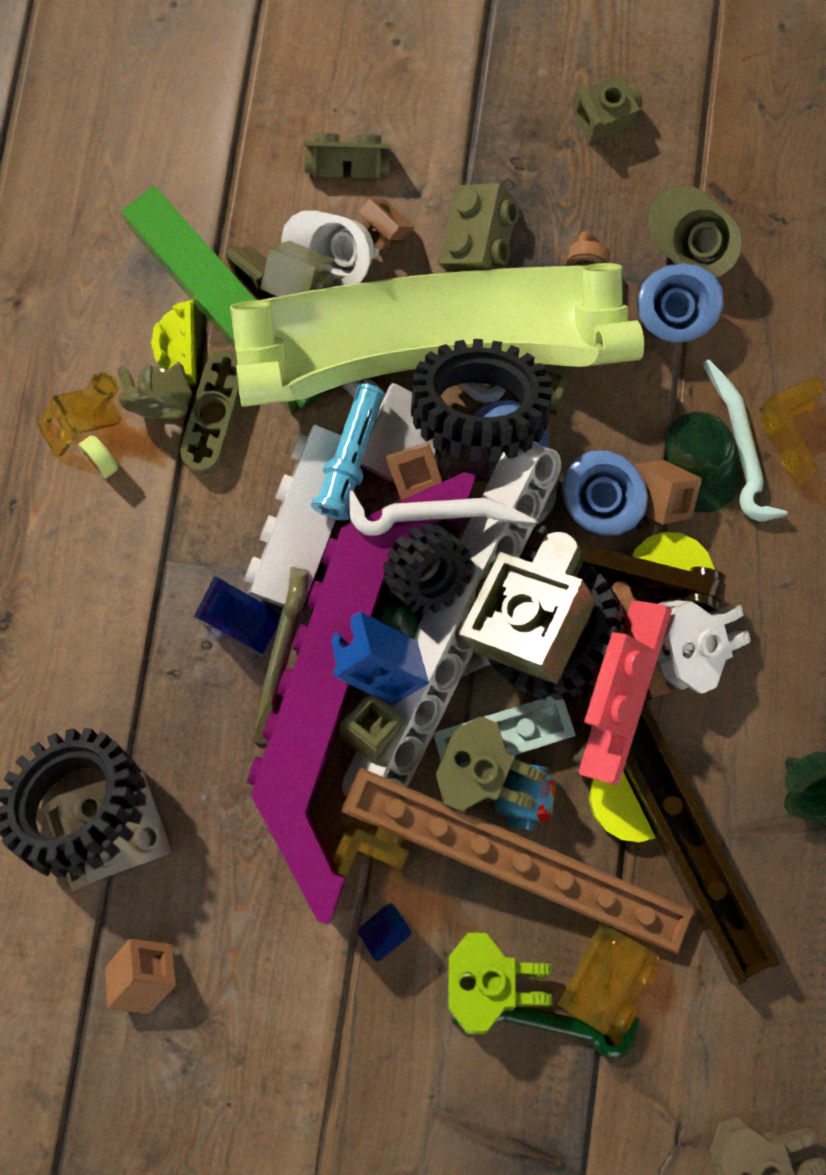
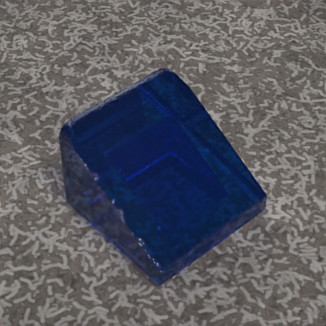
[358,903,412,961]

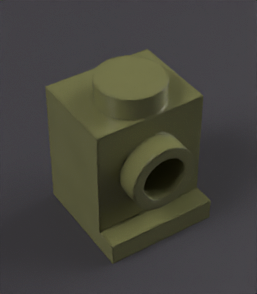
[572,74,642,145]

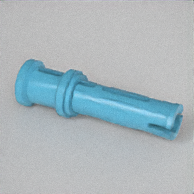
[311,383,385,520]

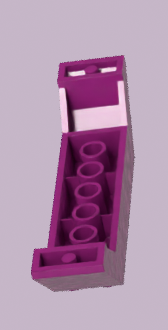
[247,472,476,925]

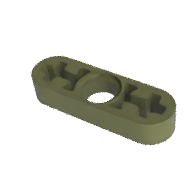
[180,351,240,475]

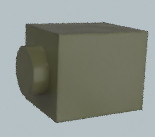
[260,241,334,297]

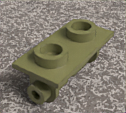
[304,133,390,180]

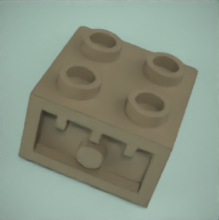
[43,769,171,892]

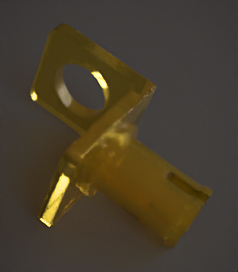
[37,372,122,457]

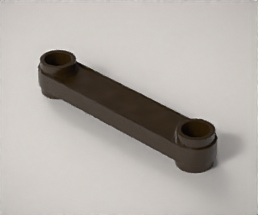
[519,524,726,613]

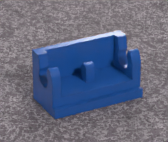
[332,611,429,705]

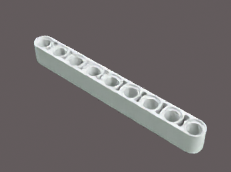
[342,444,561,797]

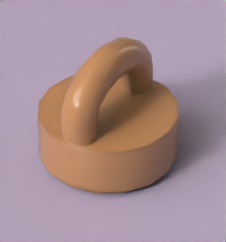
[567,231,611,266]

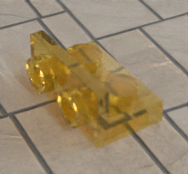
[558,922,659,1038]

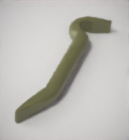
[252,567,309,745]

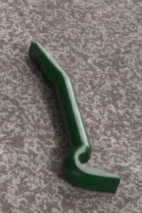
[451,1006,640,1059]

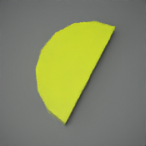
[151,300,197,387]
[631,532,715,571]
[588,772,656,842]

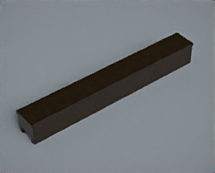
[570,646,781,985]

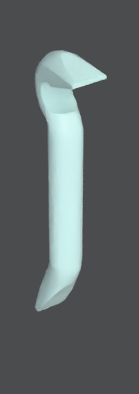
[703,359,788,522]

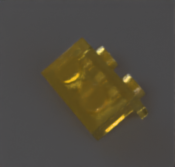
[333,827,409,877]

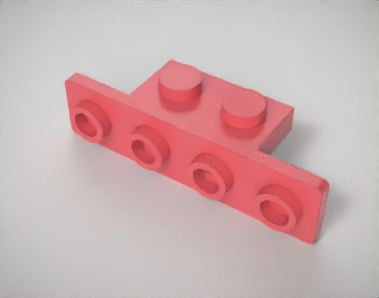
[579,601,672,785]

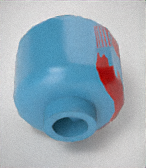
[494,764,557,831]

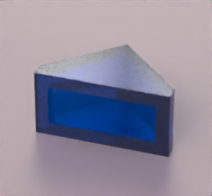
[194,576,281,654]

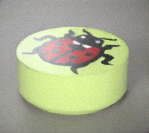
[78,435,118,479]

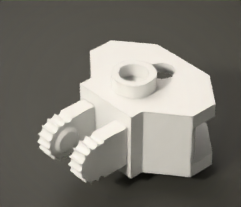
[657,600,751,694]

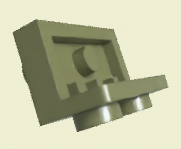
[438,183,519,271]

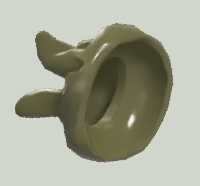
[118,362,192,419]

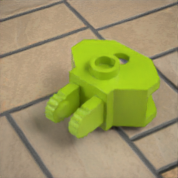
[448,933,552,1035]

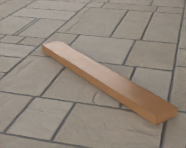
[341,767,695,954]

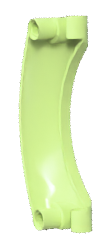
[230,263,644,407]

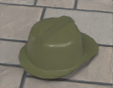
[647,185,743,278]

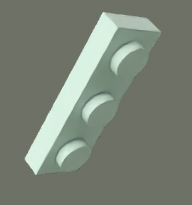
[433,696,576,767]

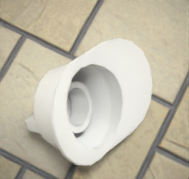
[281,210,379,286]

